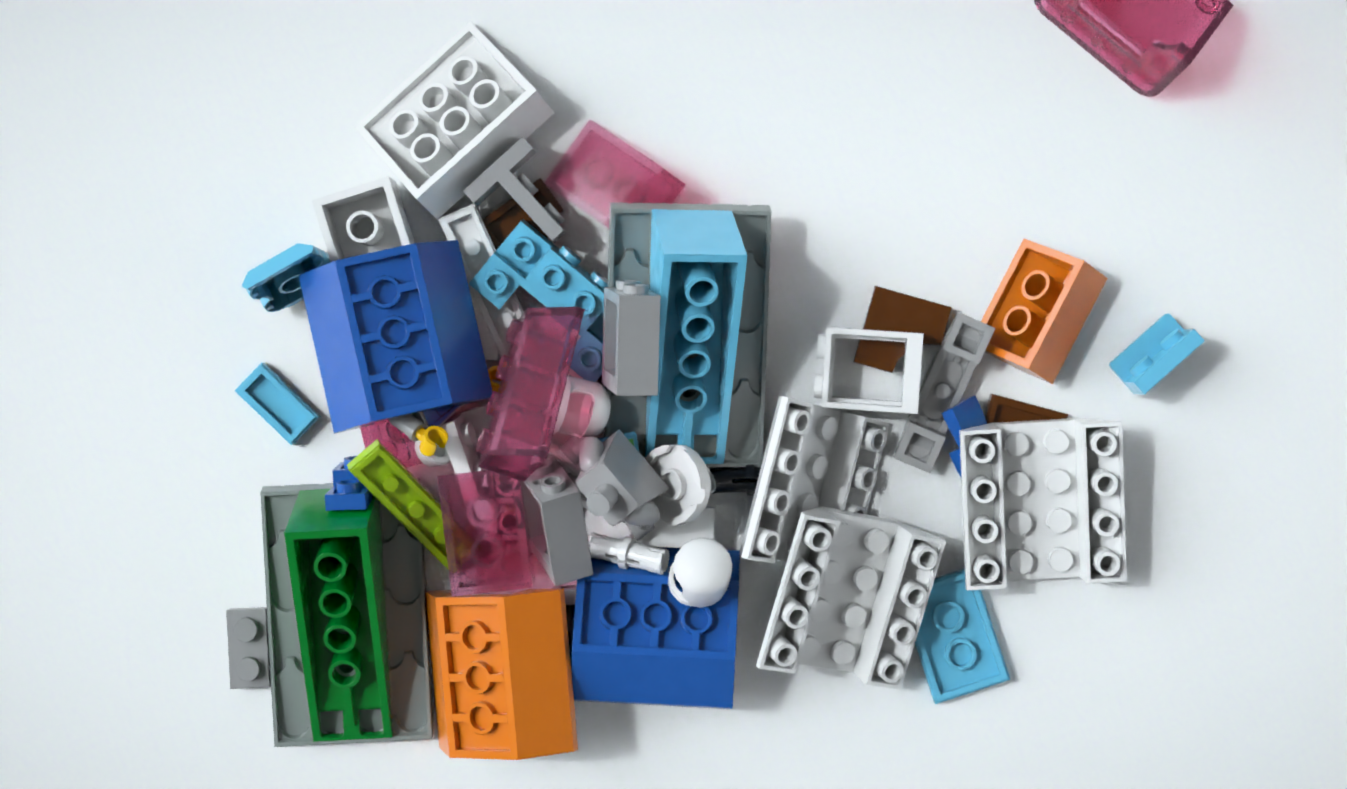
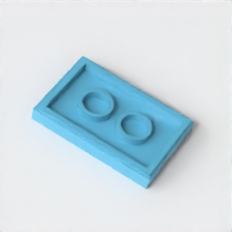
[915,568,1010,704]

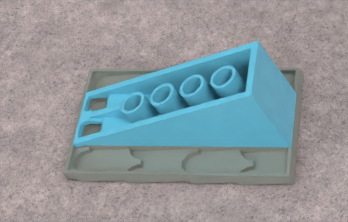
[604,202,772,467]

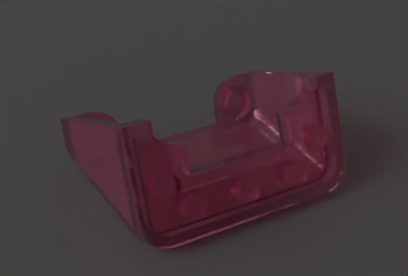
[1034,0,1234,97]

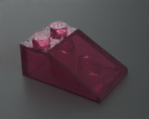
[544,119,686,230]
[437,466,535,597]

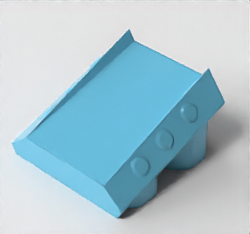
[242,243,331,312]

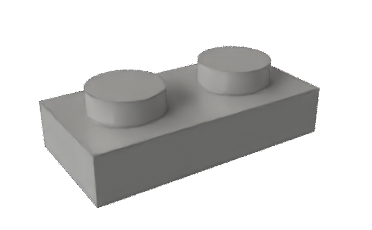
[226,607,271,689]

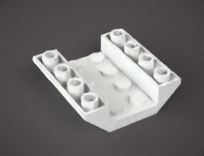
[740,396,890,564]
[959,418,1127,591]
[756,506,946,690]

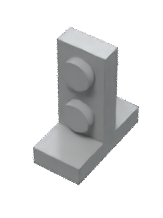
[463,137,566,243]

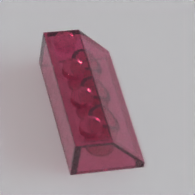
[476,307,585,482]

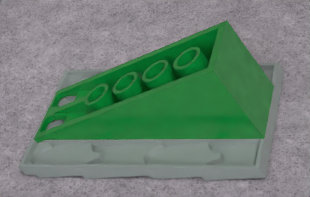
[260,478,433,747]

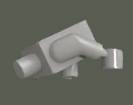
[559,429,669,541]

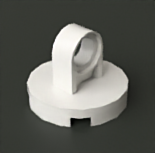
[644,444,716,526]

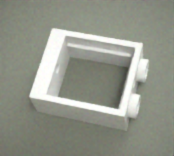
[814,327,924,414]

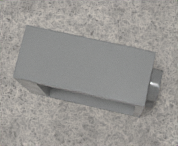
[602,280,661,396]
[516,456,593,586]

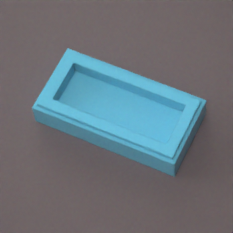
[235,362,321,445]

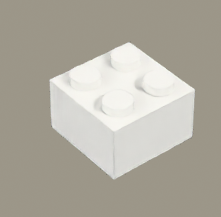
[311,176,415,262]

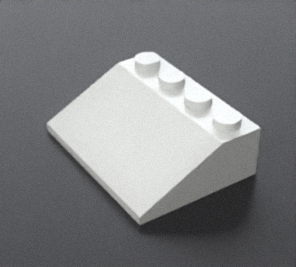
[354,21,554,220]

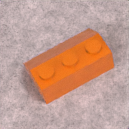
[981,239,1108,384]

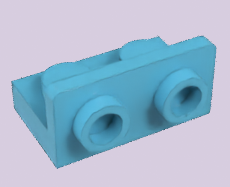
[1109,314,1205,395]

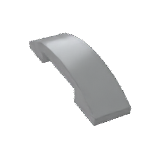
[893,312,995,473]

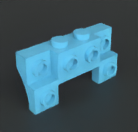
[469,219,608,382]

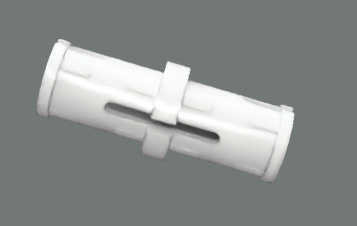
[588,532,669,575]

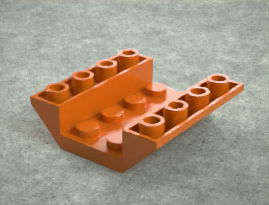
[425,588,578,760]

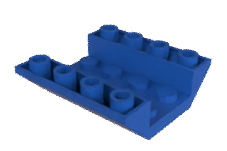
[299,240,494,434]
[571,547,740,709]

